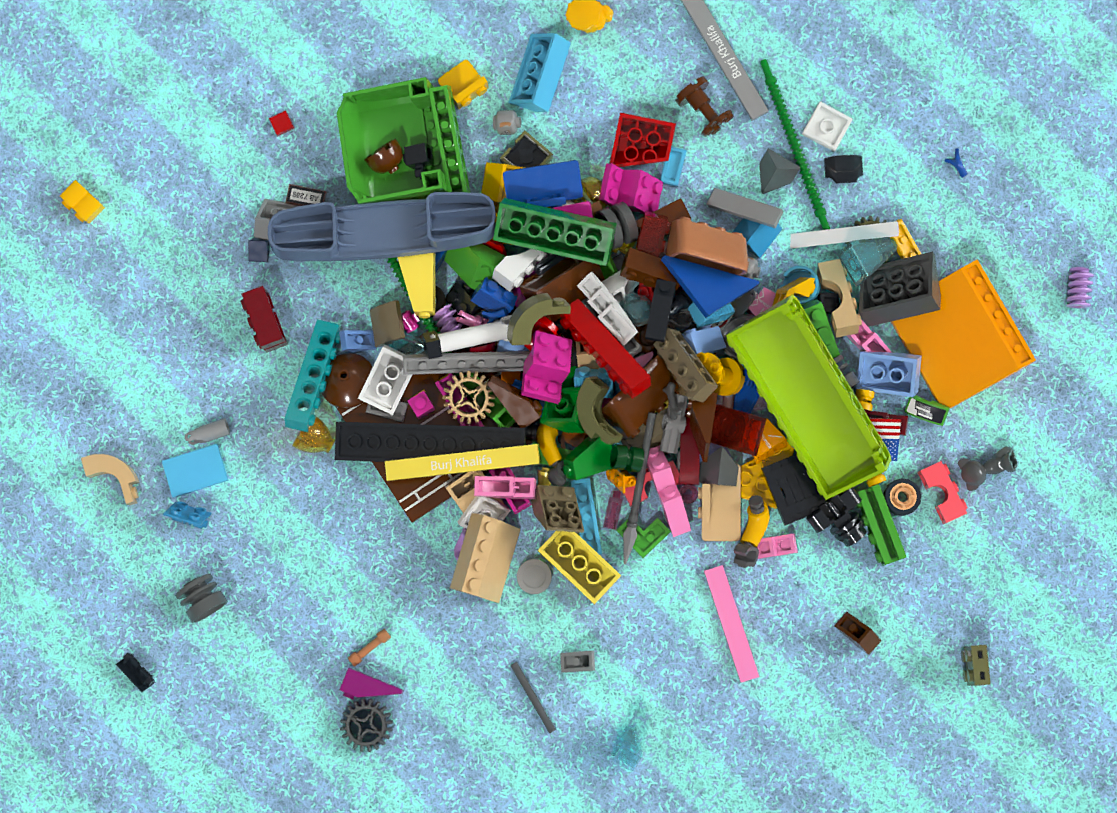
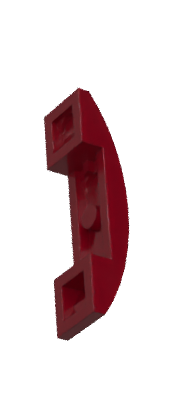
[679,408,700,485]

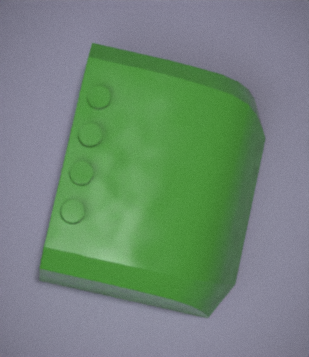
[337,77,448,204]

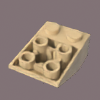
[445,471,505,513]

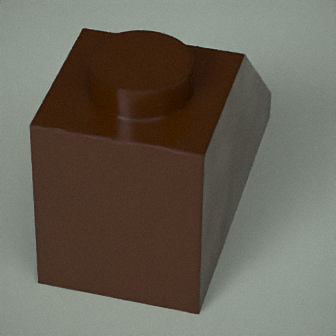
[834,612,882,655]

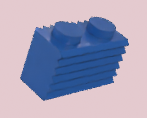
[470,277,518,319]

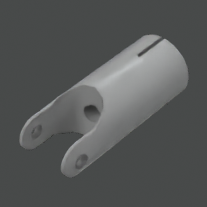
[185,418,230,445]

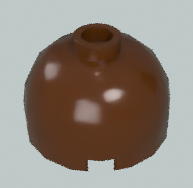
[364,138,403,174]

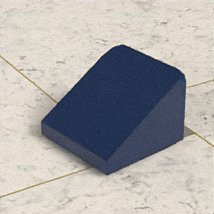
[248,240,269,262]

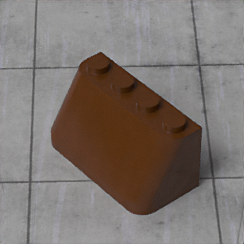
[519,257,605,324]
[602,355,680,440]

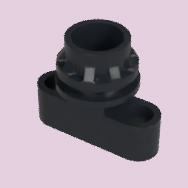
[806,487,867,547]

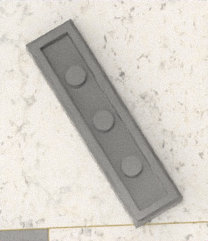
[707,188,783,228]

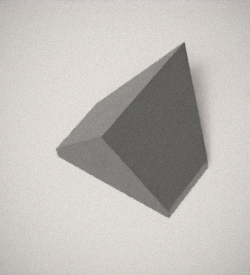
[759,148,800,194]
[699,446,739,486]

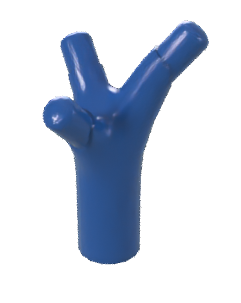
[945,148,968,178]
[482,308,508,323]

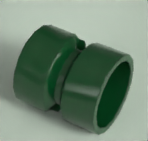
[610,444,644,473]

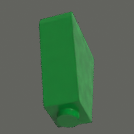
[563,436,612,480]

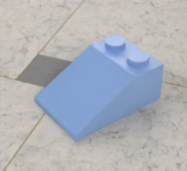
[857,351,922,397]

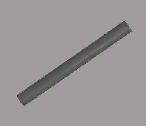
[510,662,556,734]

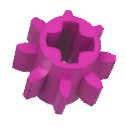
[401,310,420,333]

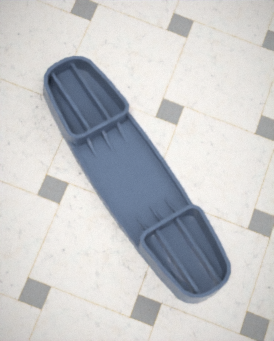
[268,192,497,261]

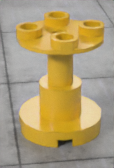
[697,352,745,396]

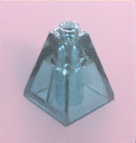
[837,237,897,287]

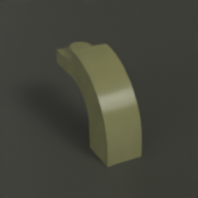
[507,293,571,345]
[577,376,623,444]

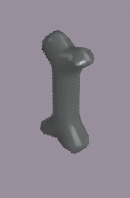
[662,382,683,420]

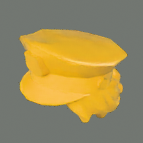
[565,0,613,33]

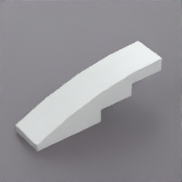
[577,272,638,345]

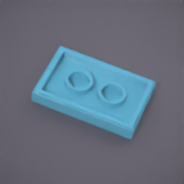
[162,444,229,498]

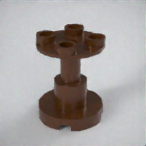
[675,76,734,137]

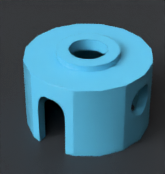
[781,266,821,305]

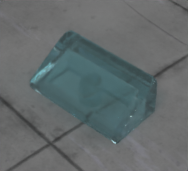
[391,332,426,354]

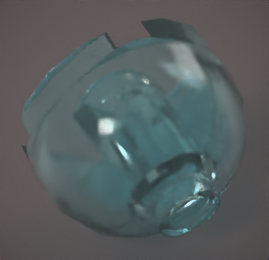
[619,293,652,327]

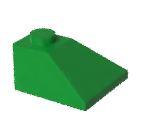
[540,387,584,433]

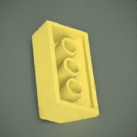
[538,531,621,605]

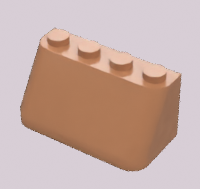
[666,217,749,276]

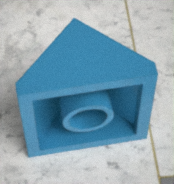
[733,218,782,259]

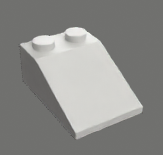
[358,344,412,415]

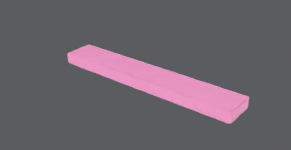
[704,565,759,683]

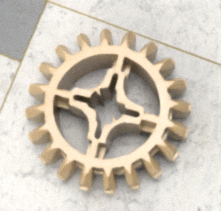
[443,371,495,423]

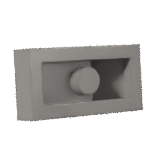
[560,651,595,673]

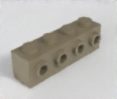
[653,328,718,402]

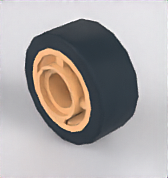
[883,478,922,516]

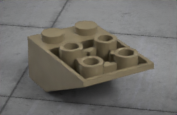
[531,485,584,533]

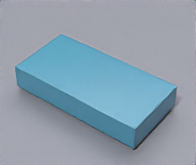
[660,147,687,187]

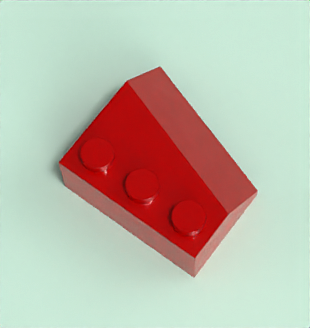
[610,113,676,167]

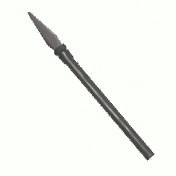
[623,412,656,564]

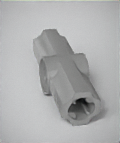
[660,394,688,454]

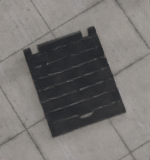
[761,454,832,526]

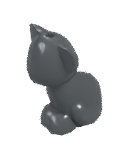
[958,446,1018,491]

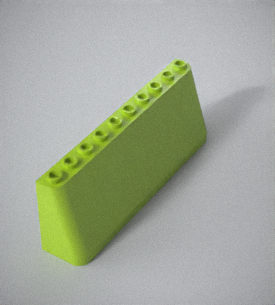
[726,295,891,500]

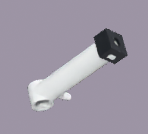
[422,315,512,359]

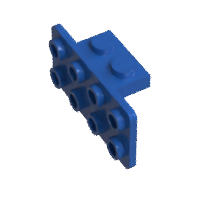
[503,160,583,208]

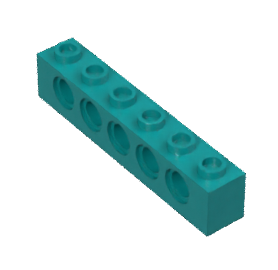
[284,319,341,432]

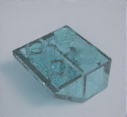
[610,725,643,772]

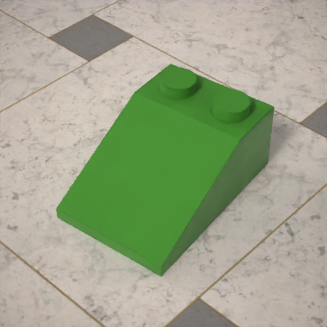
[444,244,506,290]

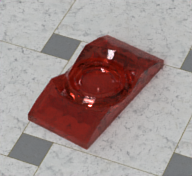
[710,403,767,456]

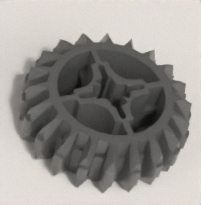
[340,699,393,752]

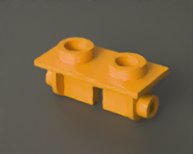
[606,469,636,494]

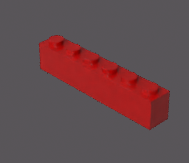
[560,299,651,399]

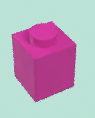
[408,391,435,420]

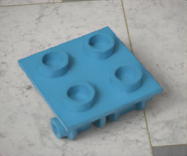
[163,501,212,529]

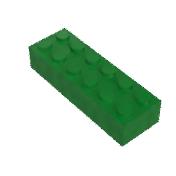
[493,198,617,266]

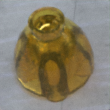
[292,416,335,453]

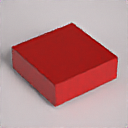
[269,110,295,136]

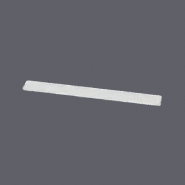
[790,221,899,249]

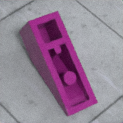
[339,668,404,699]

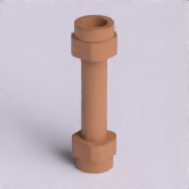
[348,628,391,667]

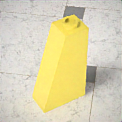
[398,252,436,318]

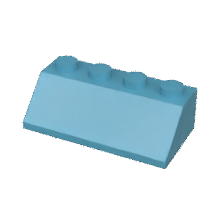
[508,33,571,112]

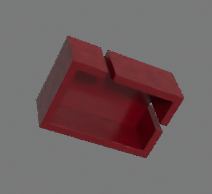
[240,286,288,353]

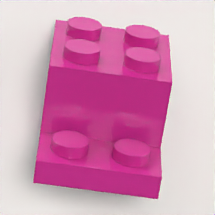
[598,163,663,216]
[521,331,572,404]

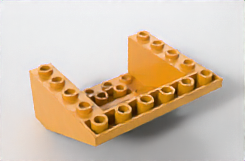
[891,259,1036,409]

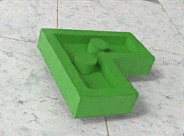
[616,518,671,558]

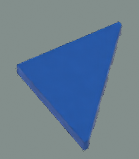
[661,255,760,318]

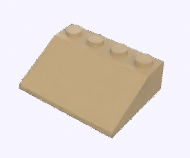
[450,513,520,603]

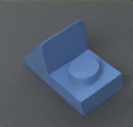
[339,330,376,353]

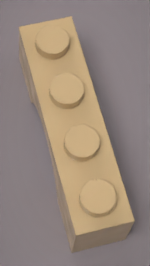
[817,259,862,338]

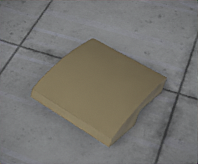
[370,300,405,347]

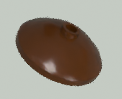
[321,353,373,408]

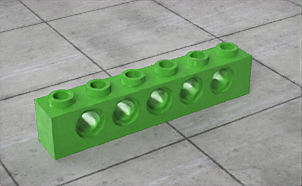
[428,85,471,193]

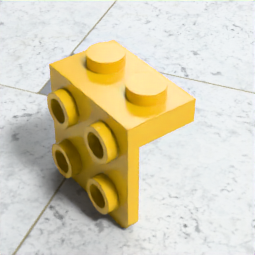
[438,60,489,110]

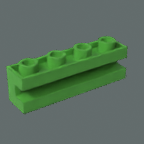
[856,484,907,566]

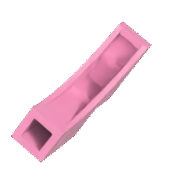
[647,446,691,537]

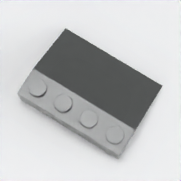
[859,251,941,327]

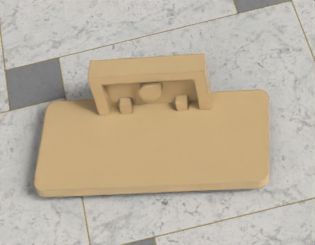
[698,464,741,541]

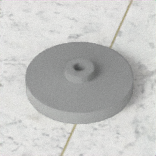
[517,559,552,594]

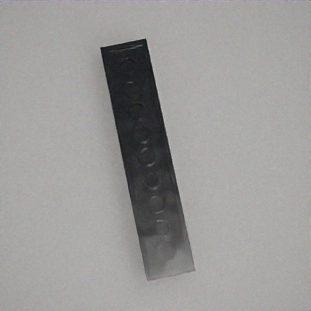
[335,422,526,467]

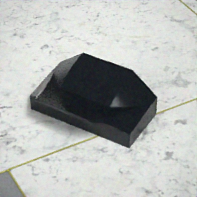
[824,155,863,184]

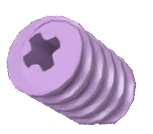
[1066,267,1094,309]
[433,304,464,333]

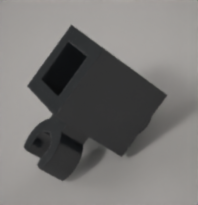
[403,143,434,180]

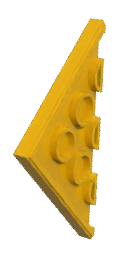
[740,441,794,509]

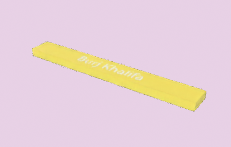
[385,444,540,481]

